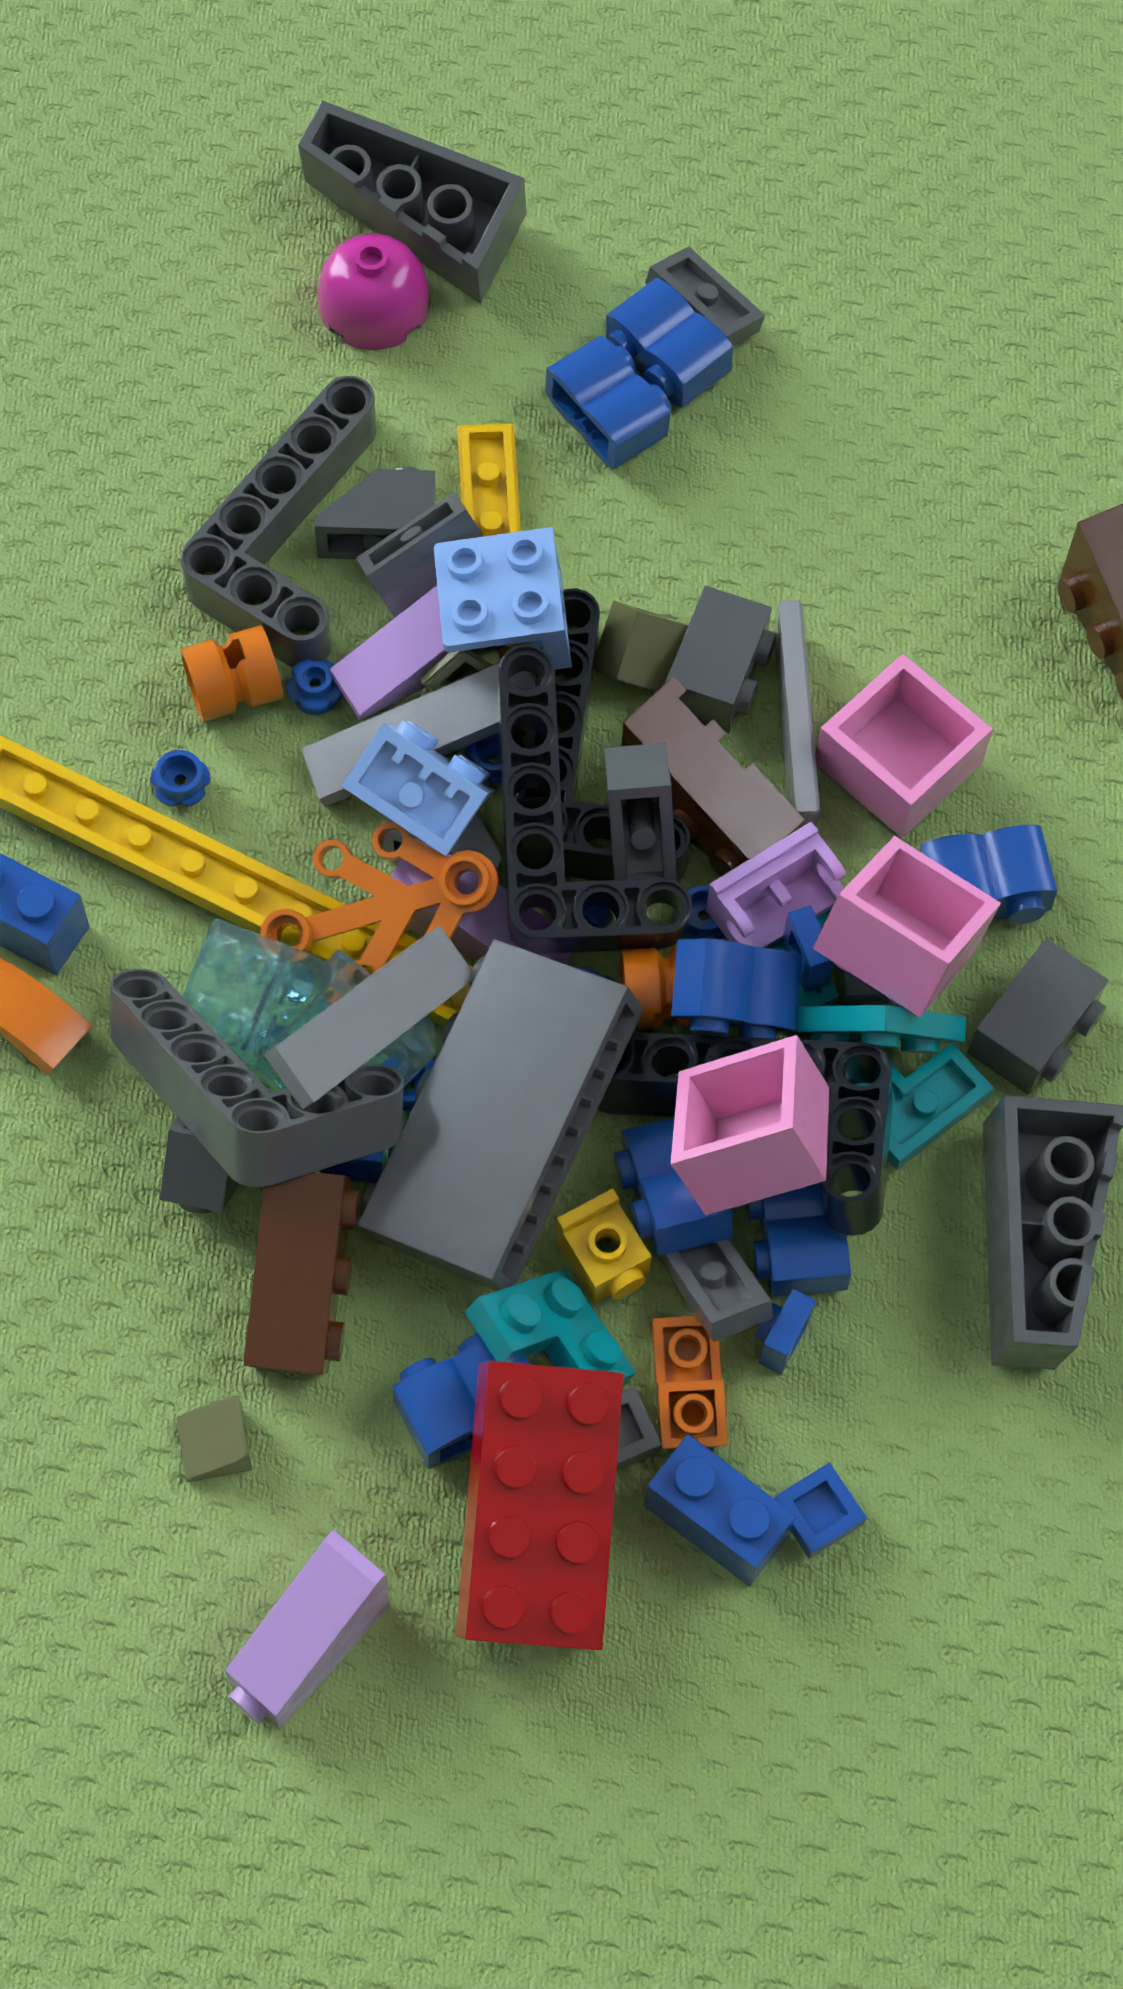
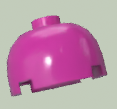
[317,233,430,351]

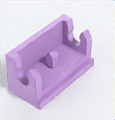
[706,822,846,948]

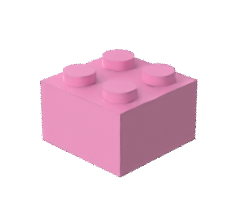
[815,654,993,838]
[813,836,1001,1017]
[671,1035,829,1216]

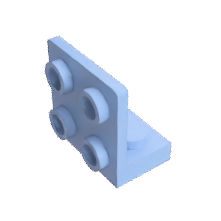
[434,527,572,670]
[341,720,495,856]

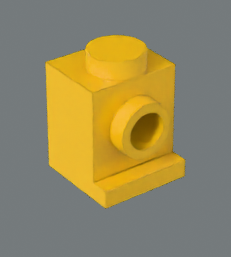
[555,1188,652,1303]

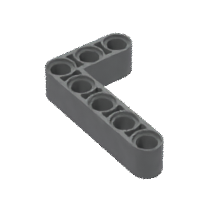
[180,376,377,668]
[110,969,404,1187]

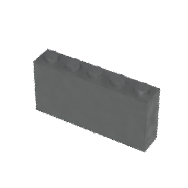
[357,939,644,1291]

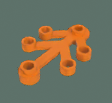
[260,821,499,990]

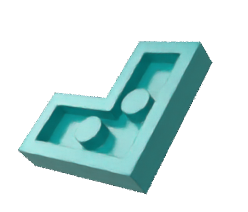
[787,1005,966,1053]
[852,1037,994,1170]
[464,1268,636,1386]

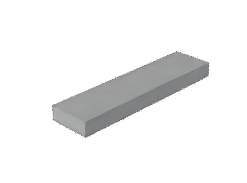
[773,600,820,827]
[301,663,536,807]
[264,925,472,1109]

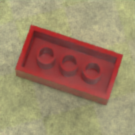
[455,1361,624,1651]

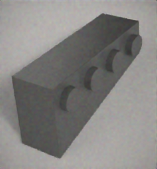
[298,100,527,304]
[983,1095,1123,1370]

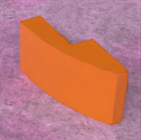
[0,957,93,1075]
[651,1316,728,1449]

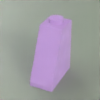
[225,1529,390,1729]

